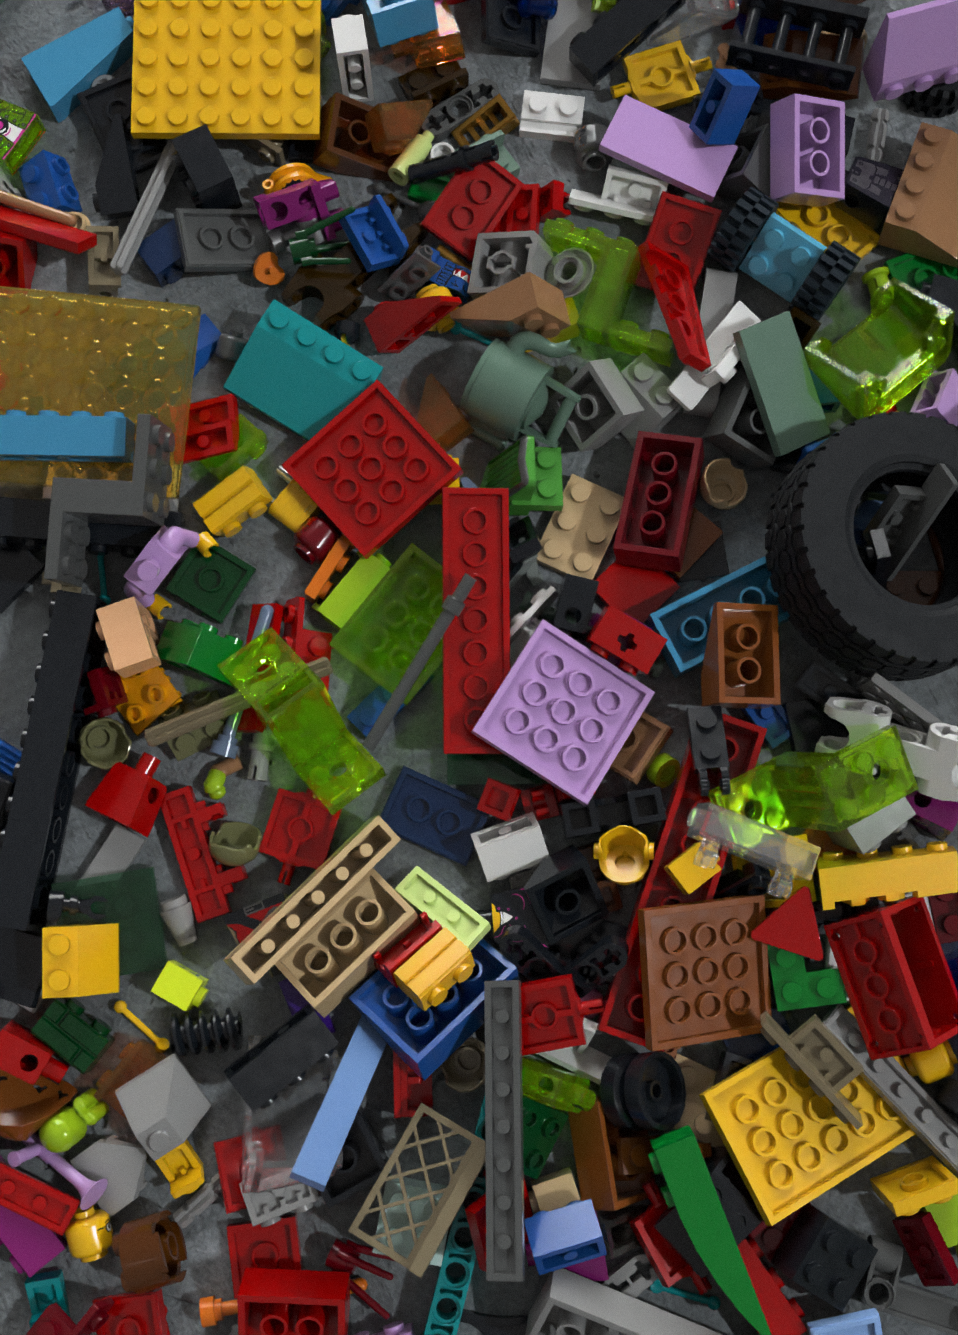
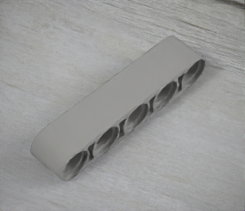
[682,268,738,418]

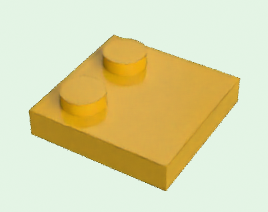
[870,1155,958,1217]

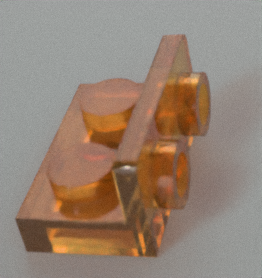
[93,1039,167,1119]

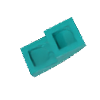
[24,1269,70,1328]

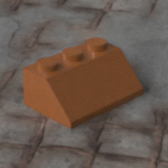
[567,1095,656,1211]

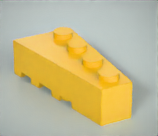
[815,841,958,911]

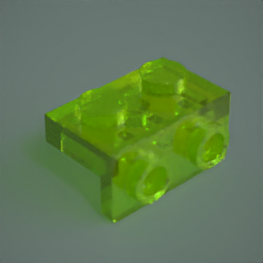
[198,413,269,482]

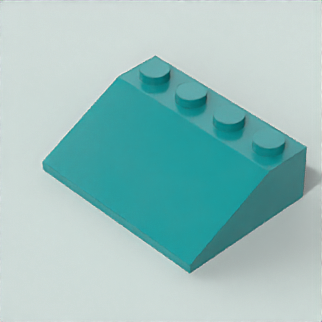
[223,299,384,441]

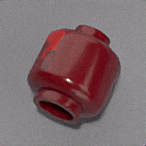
[293,516,340,564]

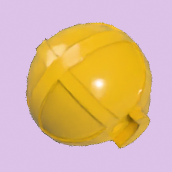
[593,825,655,885]

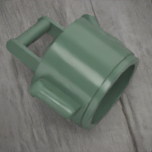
[460,331,581,451]

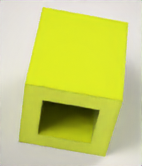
[151,960,209,1011]

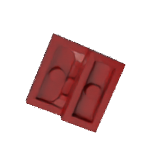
[174,393,239,465]

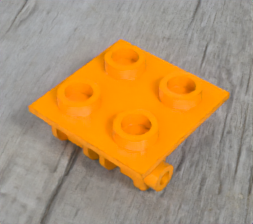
[116,666,183,736]

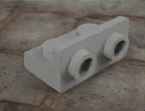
[239,1160,319,1227]

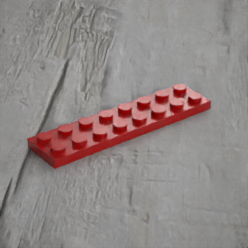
[441,487,510,754]

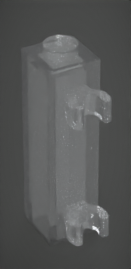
[686,802,821,899]

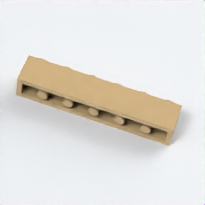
[223,815,401,985]

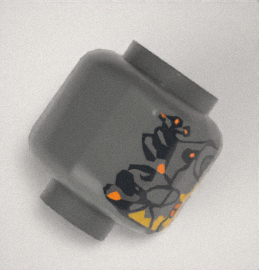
[573,123,613,172]

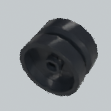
[600,1051,686,1131]

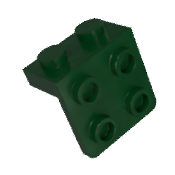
[523,1095,569,1179]

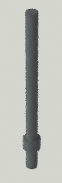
[362,573,477,751]

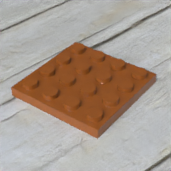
[637,894,772,1052]

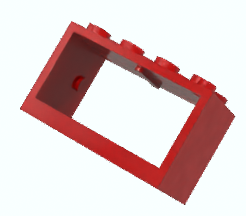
[823,896,958,1060]

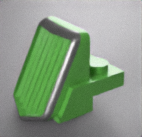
[480,435,563,516]

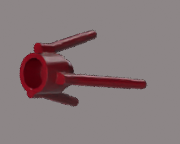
[325,1239,395,1319]

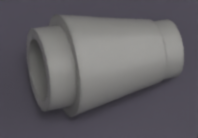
[159,894,198,947]

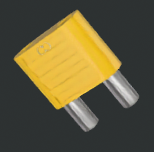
[266,465,322,533]

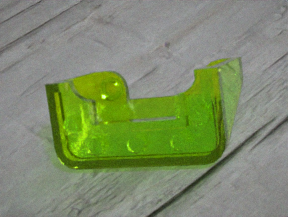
[804,277,955,420]

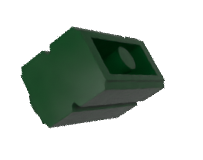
[31,997,116,1074]

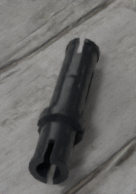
[408,140,499,185]

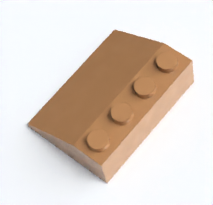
[878,122,958,268]

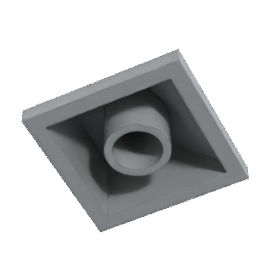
[115,1053,211,1161]

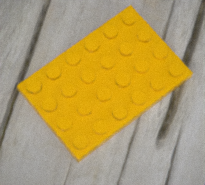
[699,1005,915,1226]

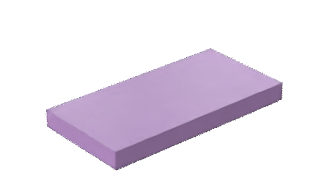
[598,95,738,203]

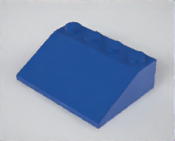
[349,938,520,1081]

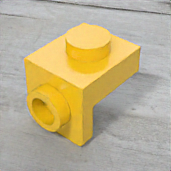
[155,1139,205,1199]

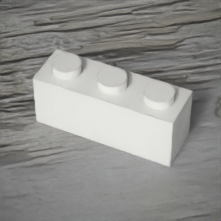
[331,14,374,102]

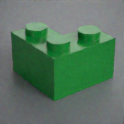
[157,619,248,688]
[767,944,847,1012]

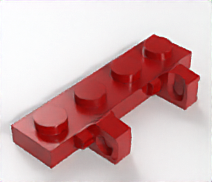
[161,786,248,923]

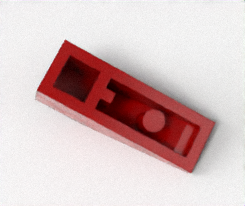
[364,295,462,353]

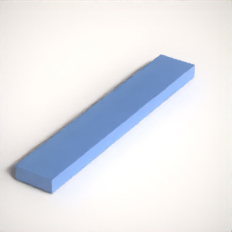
[289,1015,387,1192]

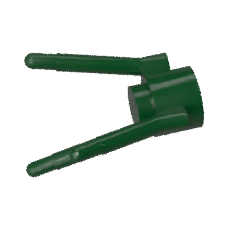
[288,206,355,267]

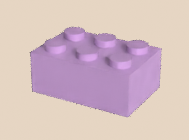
[770,93,845,207]

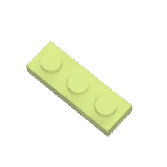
[394,866,491,951]

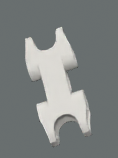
[815,697,958,802]

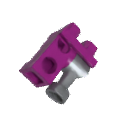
[252,178,344,256]

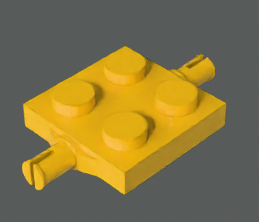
[610,40,712,111]

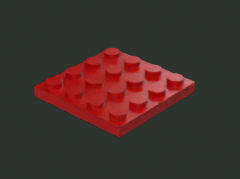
[282,379,464,560]

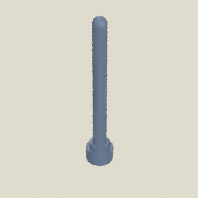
[210,604,274,759]

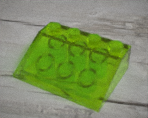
[329,543,442,706]

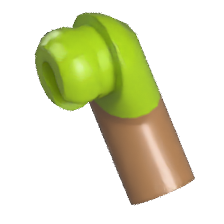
[203,755,244,800]

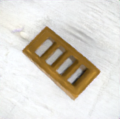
[450,94,520,147]

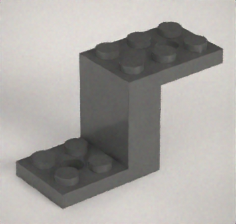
[44,414,175,587]

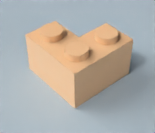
[95,596,162,678]

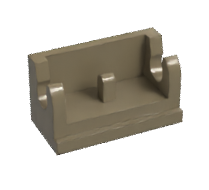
[86,226,121,299]

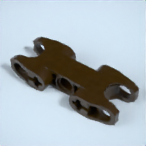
[281,193,428,332]

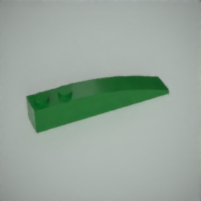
[648,1125,772,1335]

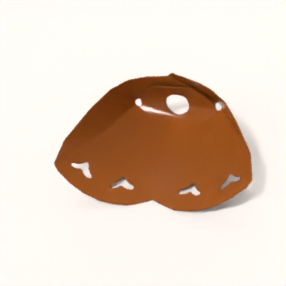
[0,1069,78,1142]

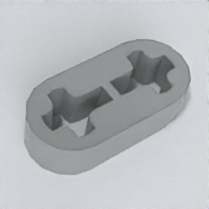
[600,1251,658,1298]

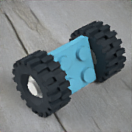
[707,186,861,321]

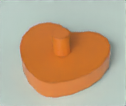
[253,251,285,285]

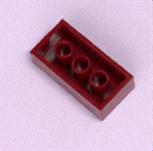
[613,431,704,572]

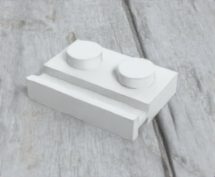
[519,90,585,143]

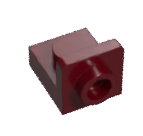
[83,666,128,718]

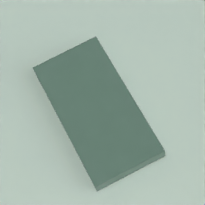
[732,311,830,457]

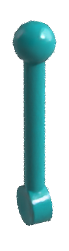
[450,321,493,346]
[97,555,111,605]
[650,1278,721,1310]

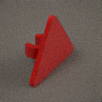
[750,886,824,961]

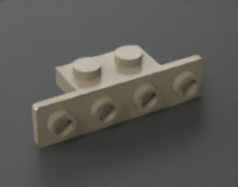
[760,1011,864,1130]

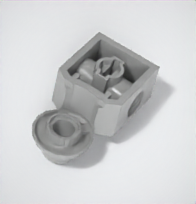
[467,230,595,299]

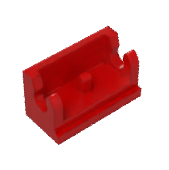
[372,911,442,988]
[393,1050,433,1118]

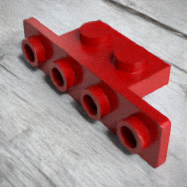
[274,596,332,728]

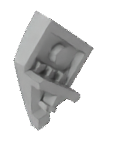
[70,1135,150,1217]

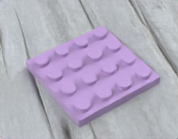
[471,619,655,806]

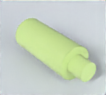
[388,130,434,186]

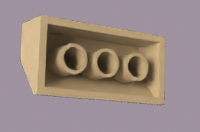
[274,868,420,1018]

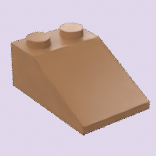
[450,272,571,338]

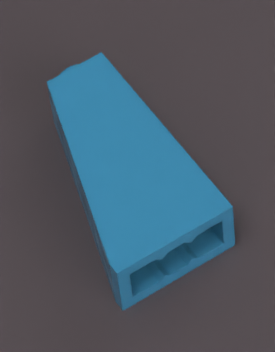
[21,6,134,123]

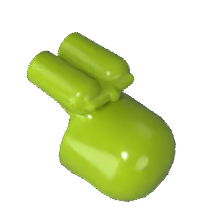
[39,1088,109,1153]

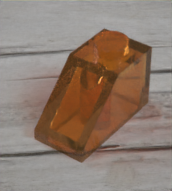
[365,99,433,155]
[417,373,475,452]

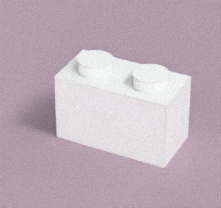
[470,812,549,882]

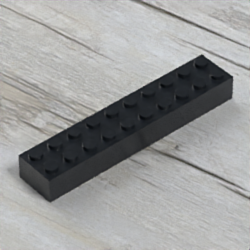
[0,590,108,931]

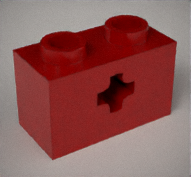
[585,605,668,677]

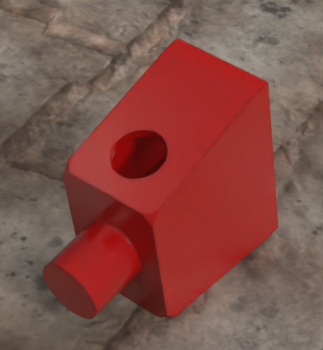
[85,752,167,838]
[0,1019,70,1085]

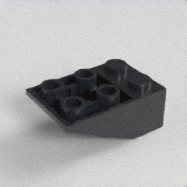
[653,1146,763,1278]

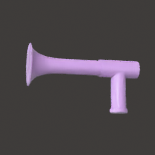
[7,1132,108,1210]

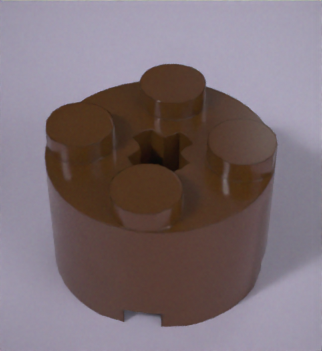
[112,1210,187,1294]

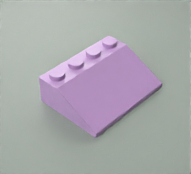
[862,0,958,101]

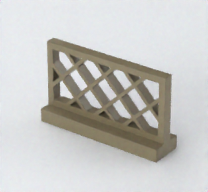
[348,1103,486,1278]

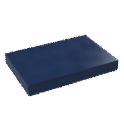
[380,765,490,867]

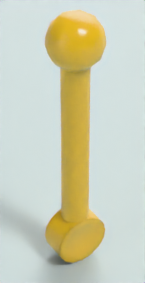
[114,1000,170,1053]

